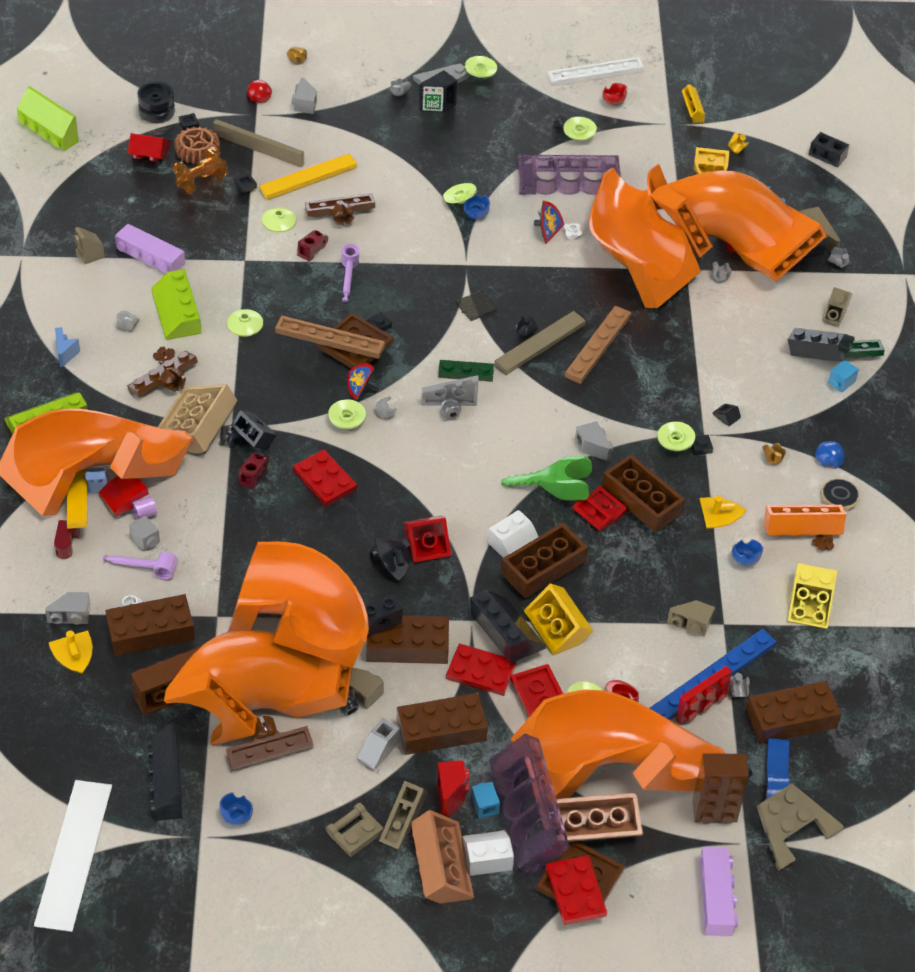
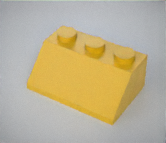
[524,584,593,655]

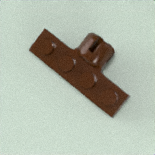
[305,193,376,226]
[127,351,198,397]
[226,716,314,771]

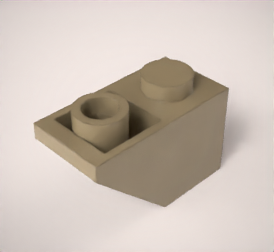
[74,227,105,264]
[822,287,853,326]
[667,600,715,637]

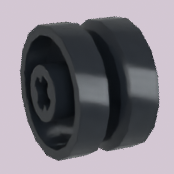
[137,81,175,123]

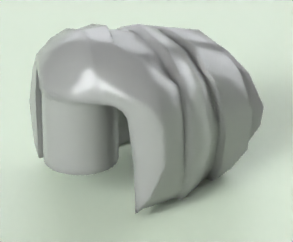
[391,78,412,96]
[828,247,850,268]
[712,261,732,282]
[116,310,140,332]
[376,396,397,419]
[729,673,750,697]

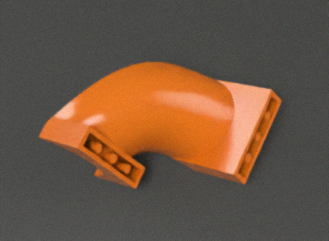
[589,164,701,308]
[649,171,827,282]
[0,409,193,516]
[228,542,369,668]
[164,630,352,746]
[511,689,726,804]

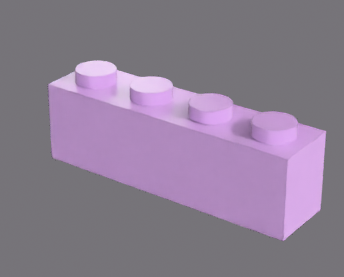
[115,224,185,273]
[700,847,738,936]

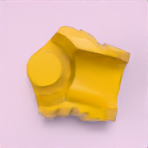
[728,132,749,154]

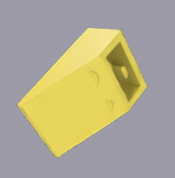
[788,563,837,629]

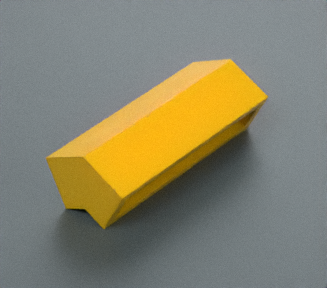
[682,84,705,123]

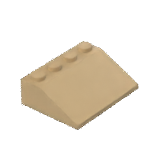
[158,384,237,453]

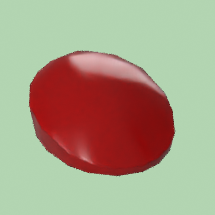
[605,680,639,703]

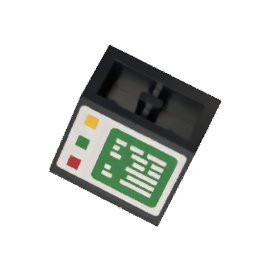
[419,70,457,112]

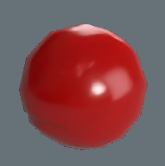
[246,80,272,103]
[602,83,628,104]

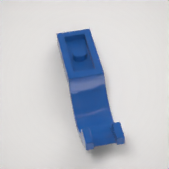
[766,738,789,799]

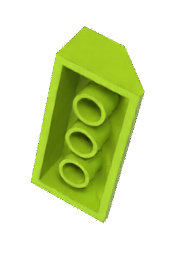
[17,86,79,151]
[151,269,201,340]
[4,393,88,435]

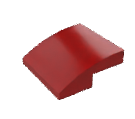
[99,475,149,516]
[572,486,628,531]

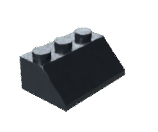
[788,328,855,362]

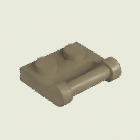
[325,803,384,857]

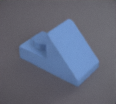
[55,327,80,367]
[85,467,108,493]

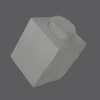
[129,515,160,551]

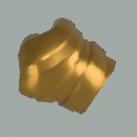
[287,46,307,65]
[762,443,786,465]

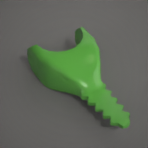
[501,456,592,501]

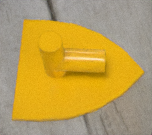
[699,495,746,529]
[49,630,93,673]

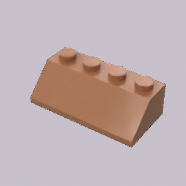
[549,793,643,843]
[411,810,474,904]

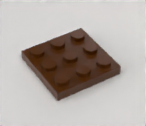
[317,313,394,368]
[536,841,625,920]

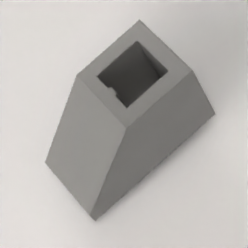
[292,78,317,114]
[575,421,613,461]
[45,592,90,625]
[357,717,400,771]

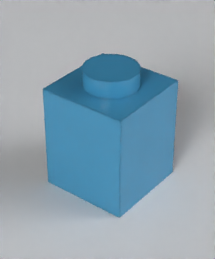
[828,360,859,392]
[471,782,500,819]

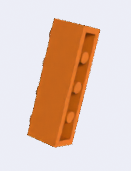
[763,505,846,536]

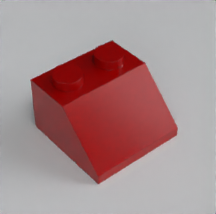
[128,133,171,162]
[403,515,452,563]
[437,760,470,818]

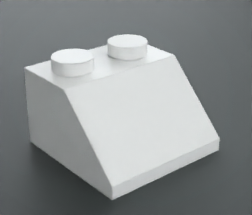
[488,510,538,558]
[462,831,514,876]

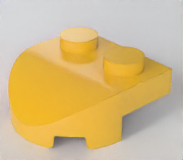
[694,147,729,174]

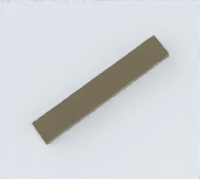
[213,119,304,167]
[494,311,586,375]

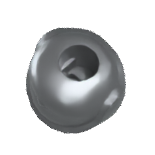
[441,398,462,419]

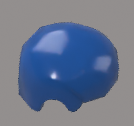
[464,194,490,220]
[815,441,845,469]
[731,539,764,566]
[220,792,253,825]

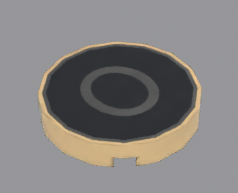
[821,478,860,511]

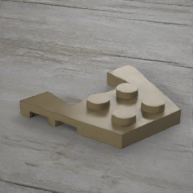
[757,783,844,871]

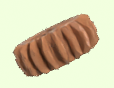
[174,126,220,165]

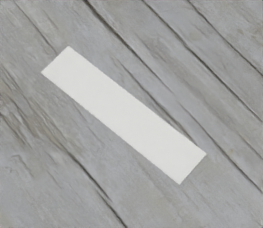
[34,780,112,931]

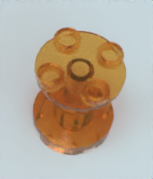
[172,146,228,194]

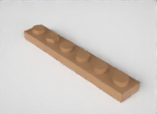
[565,306,631,384]
[275,315,385,359]

